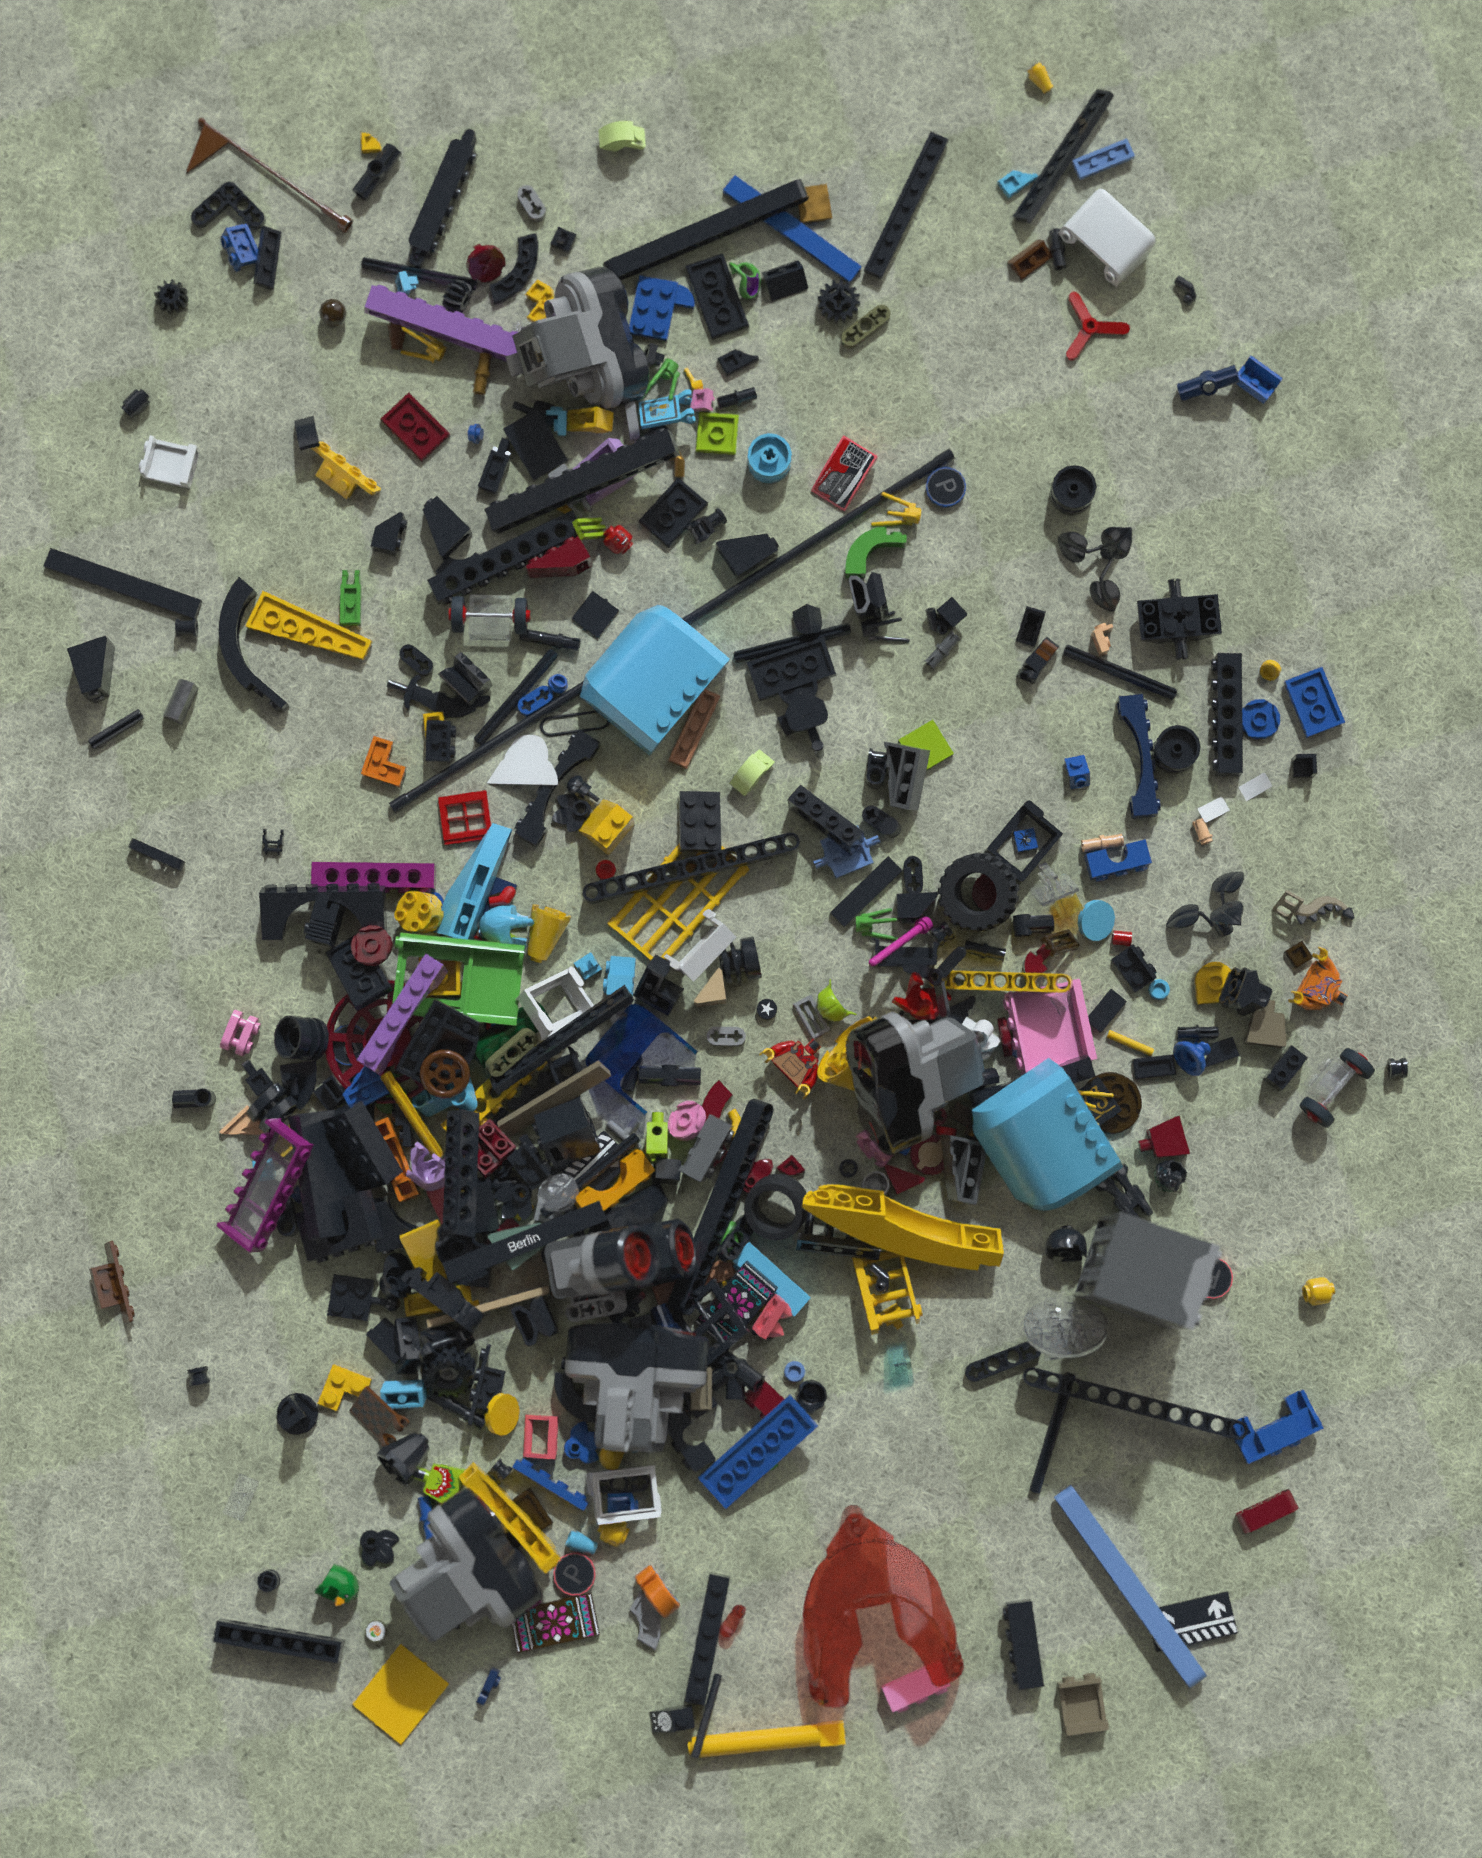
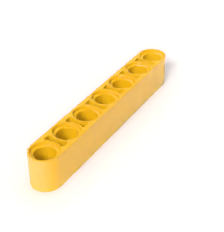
[929,970,1073,993]

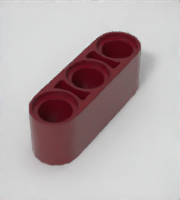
[1235,1489,1299,1534]

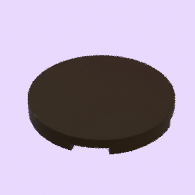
[1086,1072,1142,1134]

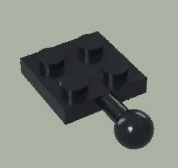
[327,1274,400,1321]

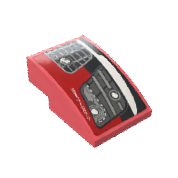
[811,435,878,512]

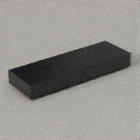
[253,226,282,290]

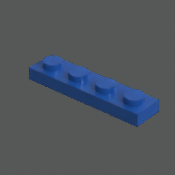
[512,1458,589,1511]

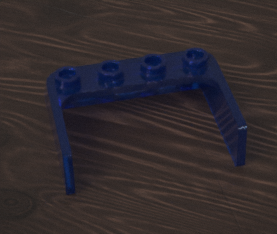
[585,1003,698,1115]

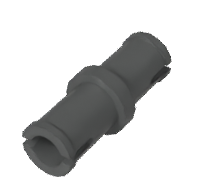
[924,631,961,670]

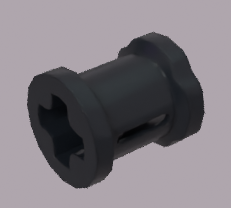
[175,618,198,637]

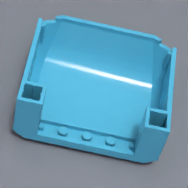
[580,605,730,756]
[972,1058,1123,1211]

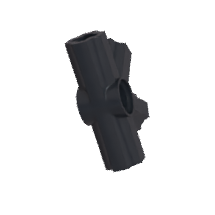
[708,1343,765,1400]

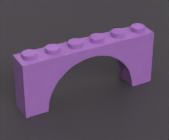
[357,954,448,1076]

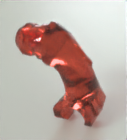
[720,1605,746,1638]

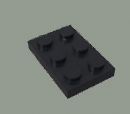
[679,791,721,852]

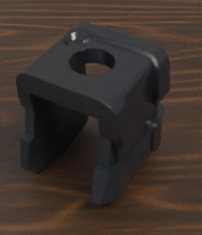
[547,1046,583,1085]

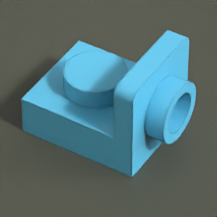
[546,407,567,436]

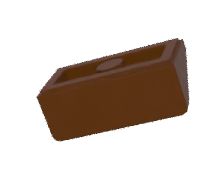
[1007,239,1053,280]

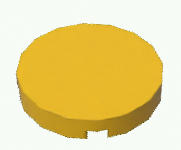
[485,1393,520,1436]

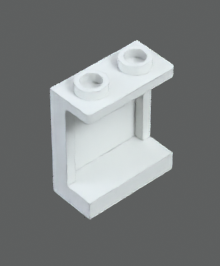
[139,436,200,489]

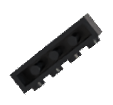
[1002,1599,1044,1690]

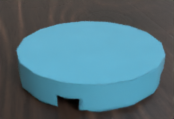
[1077,900,1115,941]

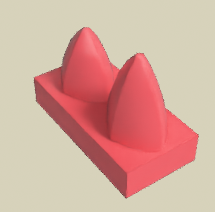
[752,1293,792,1339]

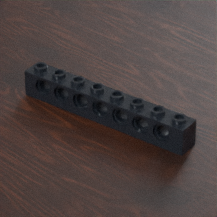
[427,510,583,605]

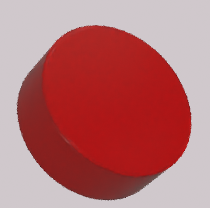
[596,860,616,880]
[936,1126,957,1136]

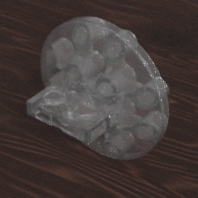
[1024,1296,1108,1361]

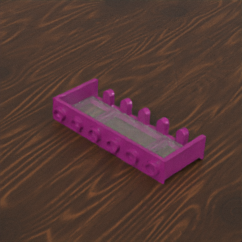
[216,1118,314,1253]

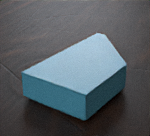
[997,170,1039,199]

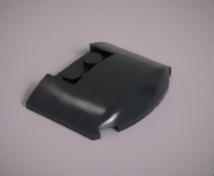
[395,999,479,1087]

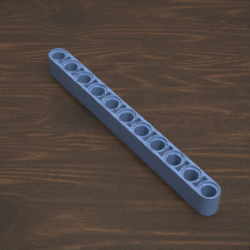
[1054,1485,1207,1689]

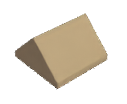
[694,968,726,1007]

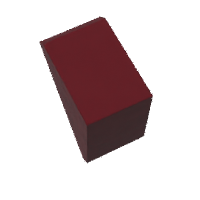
[884,1164,925,1195]

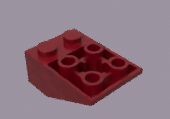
[526,536,593,578]

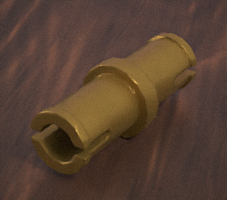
[473,353,492,395]

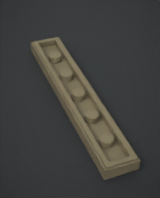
[497,1061,611,1137]

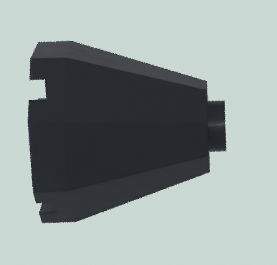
[376,1433,429,1487]

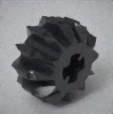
[154,279,189,314]
[442,279,472,313]

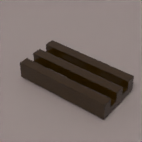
[1040,929,1080,957]

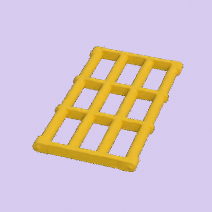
[607,843,750,961]

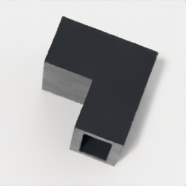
[314,1075,346,1111]

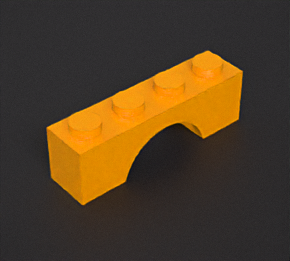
[571,1149,655,1211]

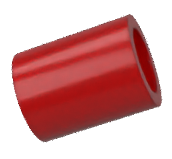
[1112,930,1132,946]

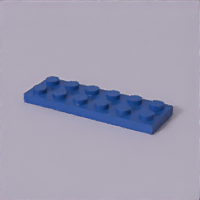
[698,1395,818,1509]

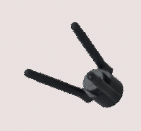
[861,611,910,643]

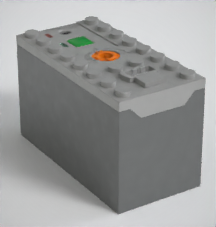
[1074,1212,1222,1330]

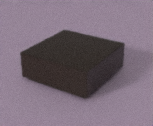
[1284,941,1313,969]

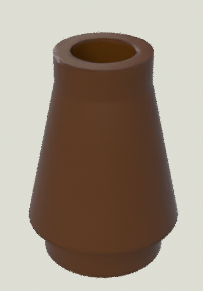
[387,322,407,350]

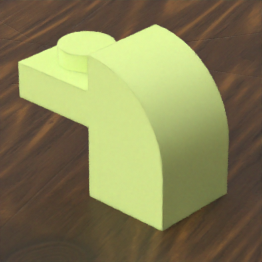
[598,121,646,152]
[729,749,775,796]

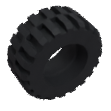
[938,852,1020,932]

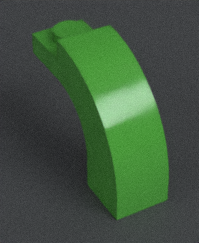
[845,527,907,578]

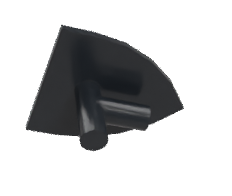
[280,1061,317,1110]

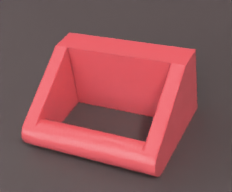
[523,1415,559,1459]

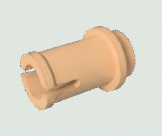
[1192,818,1213,845]

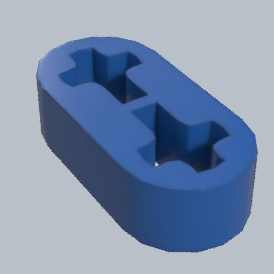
[518,686,553,716]

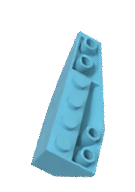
[433,823,512,940]

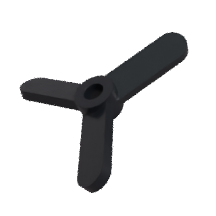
[902,946,966,1018]

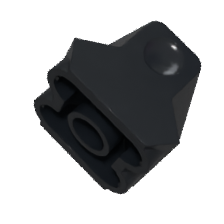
[849,572,890,622]
[438,652,493,707]
[1219,967,1272,1016]
[511,1296,559,1346]

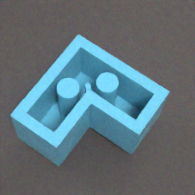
[603,956,636,997]

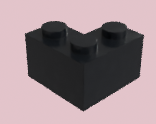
[633,954,684,1016]

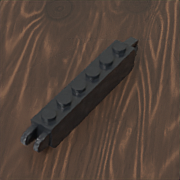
[408,128,478,268]

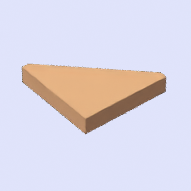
[219,1105,263,1135]

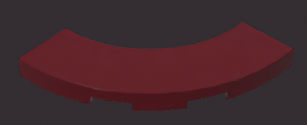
[702,1080,733,1167]

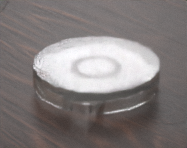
[537,1174,579,1213]

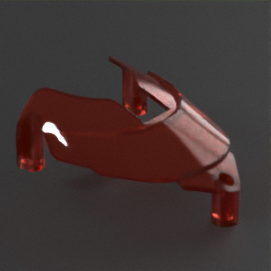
[803,1505,965,1708]

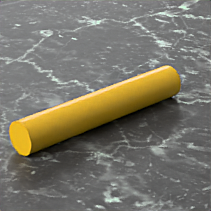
[1106,1030,1154,1056]

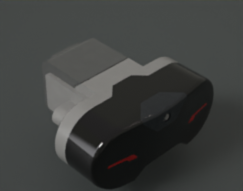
[846,1012,985,1156]

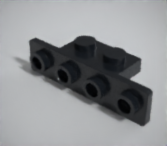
[464,1343,506,1428]

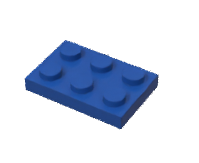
[629,275,679,341]
[1283,667,1345,738]

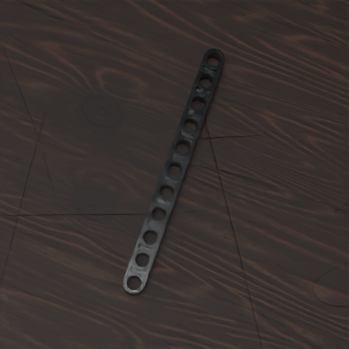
[603,179,809,281]
[583,832,800,904]
[668,1098,774,1315]
[1022,1367,1248,1440]

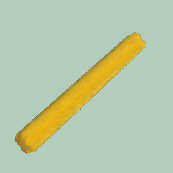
[381,1071,444,1158]

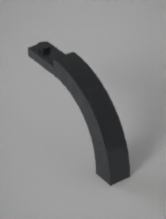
[219,577,289,712]

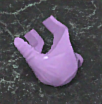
[406,1142,445,1191]

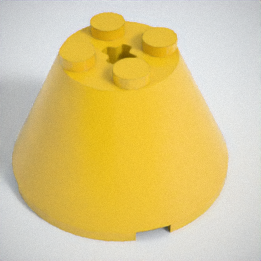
[817,1016,895,1095]

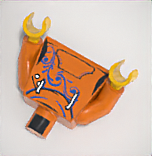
[1288,947,1348,1010]

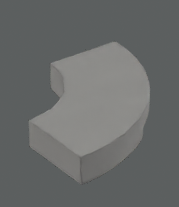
[630,1591,661,1650]

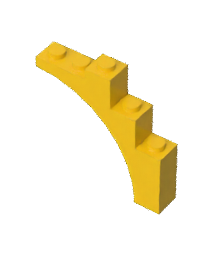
[459,1462,561,1574]

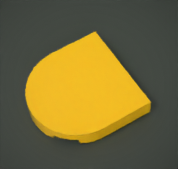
[1195,962,1231,1005]

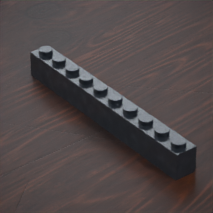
[484,429,680,534]

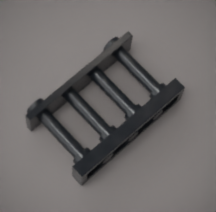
[796,1212,881,1261]

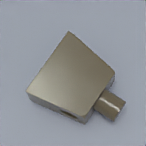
[1244,1000,1286,1048]

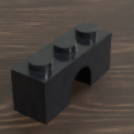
[667,1408,716,1473]

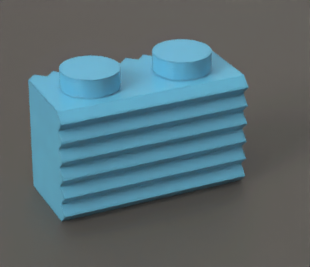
[380,1380,428,1409]

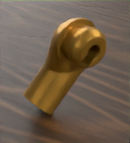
[669,451,685,477]

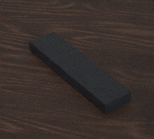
[830,856,903,927]

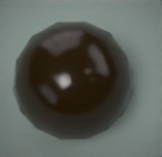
[319,299,347,327]

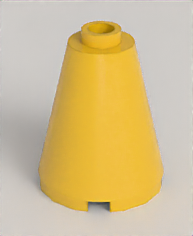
[527,904,571,963]

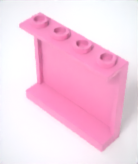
[1003,979,1097,1075]

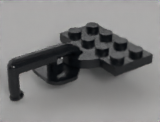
[747,637,837,759]

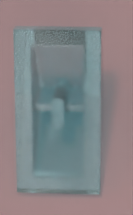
[885,1341,914,1387]

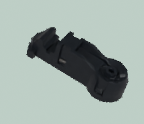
[400,1267,485,1334]

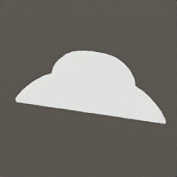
[487,735,558,785]

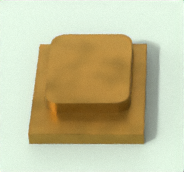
[798,184,833,224]

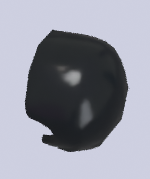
[795,1380,827,1414]

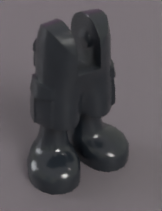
[1095,1163,1153,1218]

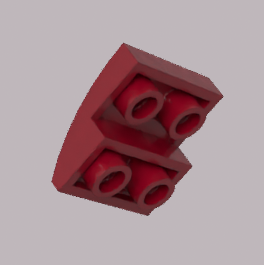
[478,1119,516,1178]

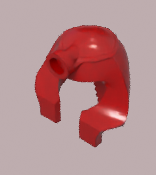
[892,972,952,1020]

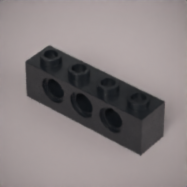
[787,784,865,855]

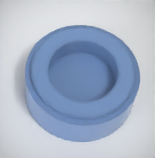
[784,1361,805,1382]

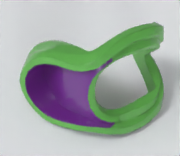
[729,262,761,299]

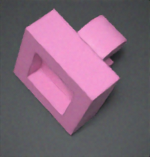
[690,389,715,412]

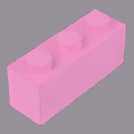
[881,1660,951,1713]

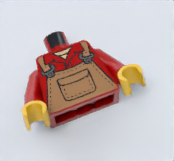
[759,1039,821,1100]

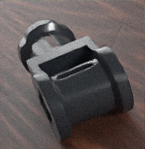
[685,507,727,545]

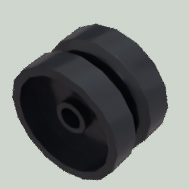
[1049,465,1097,516]
[1152,725,1201,774]
[246,1083,299,1133]

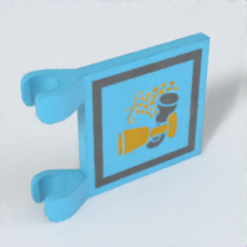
[639,389,696,429]

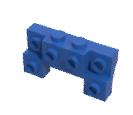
[1232,1389,1324,1464]

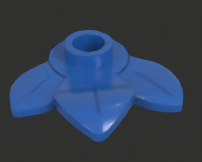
[564,1421,599,1463]

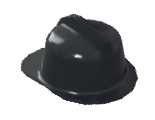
[379,1253,412,1299]

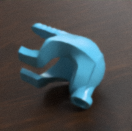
[479,904,535,949]

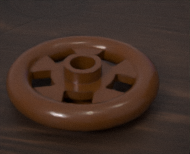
[420,1050,470,1099]

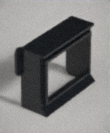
[984,800,1063,882]
[870,938,940,968]

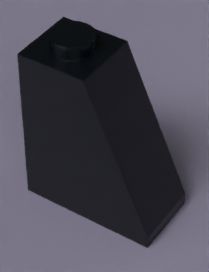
[422,496,472,561]
[716,533,779,580]

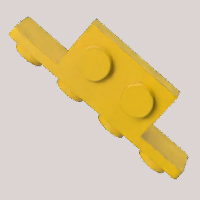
[311,441,381,499]

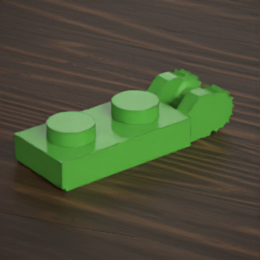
[340,570,362,626]

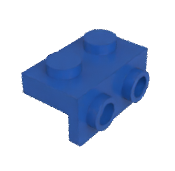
[1236,356,1282,404]

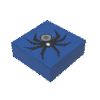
[1013,828,1038,853]

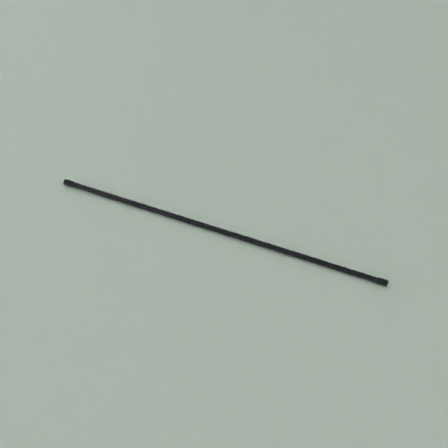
[389,448,955,813]

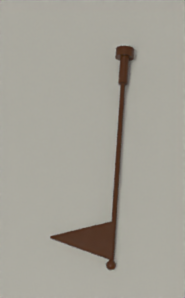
[186,118,353,233]

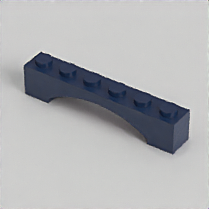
[1116,694,1161,819]

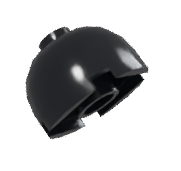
[1045,1225,1087,1262]

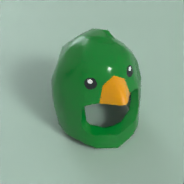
[314,1564,359,1606]

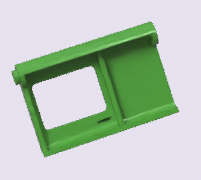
[392,933,525,1026]

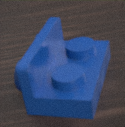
[220,224,258,272]

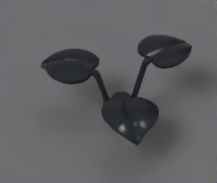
[1057,526,1132,611]
[1166,871,1244,937]

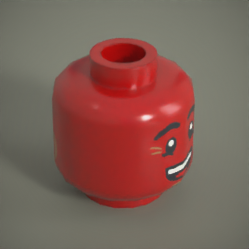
[603,525,633,555]

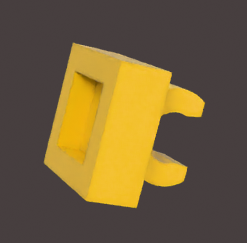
[879,1303,904,1330]

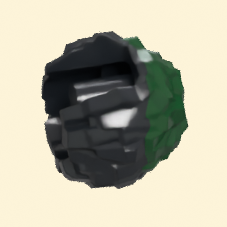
[1154,1160,1187,1192]

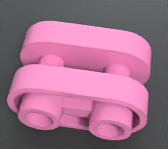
[220,1010,261,1057]

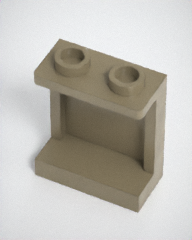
[1057,1673,1109,1736]

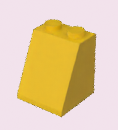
[578,799,635,855]

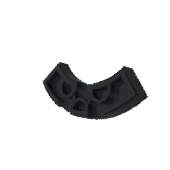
[489,233,539,305]

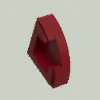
[776,1155,805,1175]

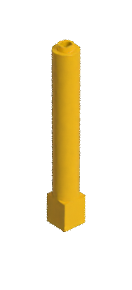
[688,1720,846,1759]

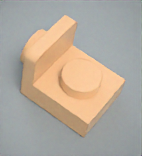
[1091,623,1114,657]

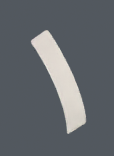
[1198,773,1272,822]

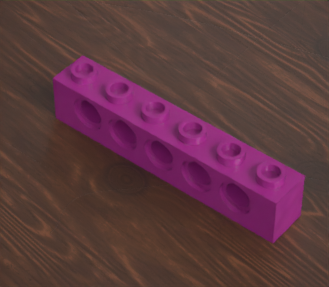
[311,862,436,894]

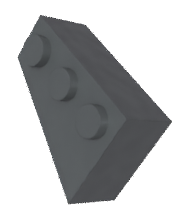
[884,742,930,810]
[679,1115,735,1182]
[940,1135,986,1205]

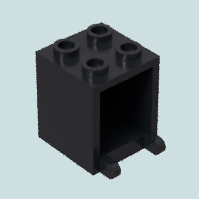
[533,1095,602,1170]

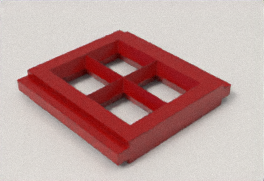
[438,790,492,845]

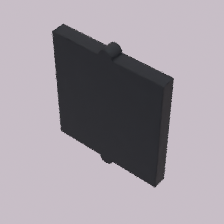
[571,591,619,638]

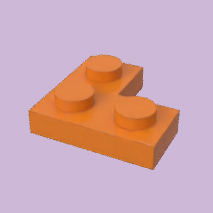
[361,736,407,787]

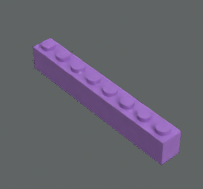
[364,285,518,362]

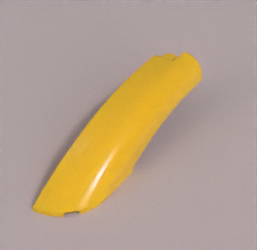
[802,1184,1004,1271]

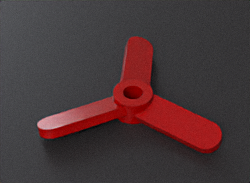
[1066,291,1130,361]

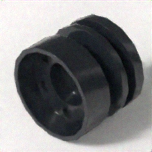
[718,936,762,985]
[274,1015,329,1061]

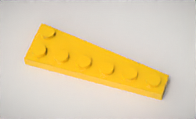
[245,591,373,660]

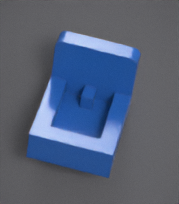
[1064,755,1090,789]
[607,1492,638,1513]

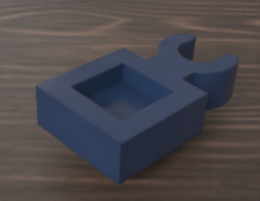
[476,1667,502,1706]

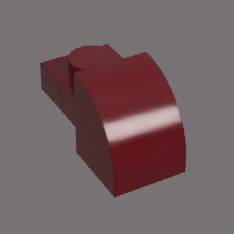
[1023,944,1051,973]

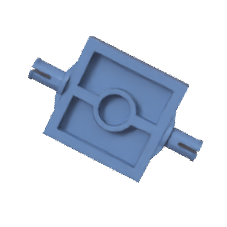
[813,825,880,879]

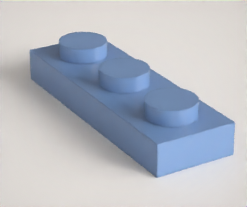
[1072,139,1135,181]

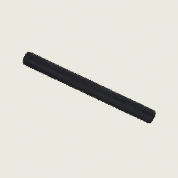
[361,257,478,290]
[733,623,851,663]
[1063,645,1177,700]
[474,649,558,746]
[540,1133,640,1218]
[1029,1372,1076,1494]

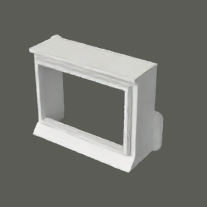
[664,909,736,982]
[516,967,594,1041]
[586,1465,661,1525]

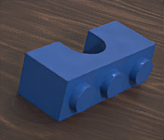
[1084,839,1152,882]

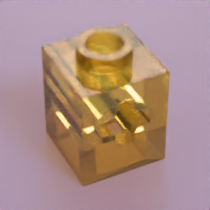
[1049,891,1083,922]

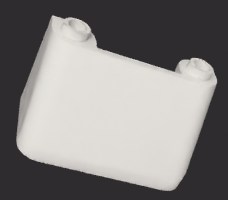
[1058,189,1156,287]

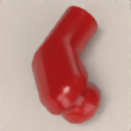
[489,886,516,907]

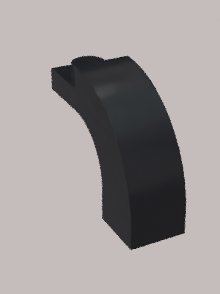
[554,1356,597,1423]

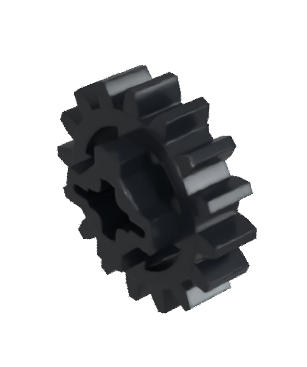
[817,279,861,324]

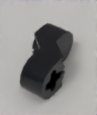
[862,805,901,838]

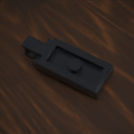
[477,438,511,495]

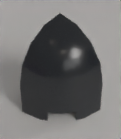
[792,604,822,635]

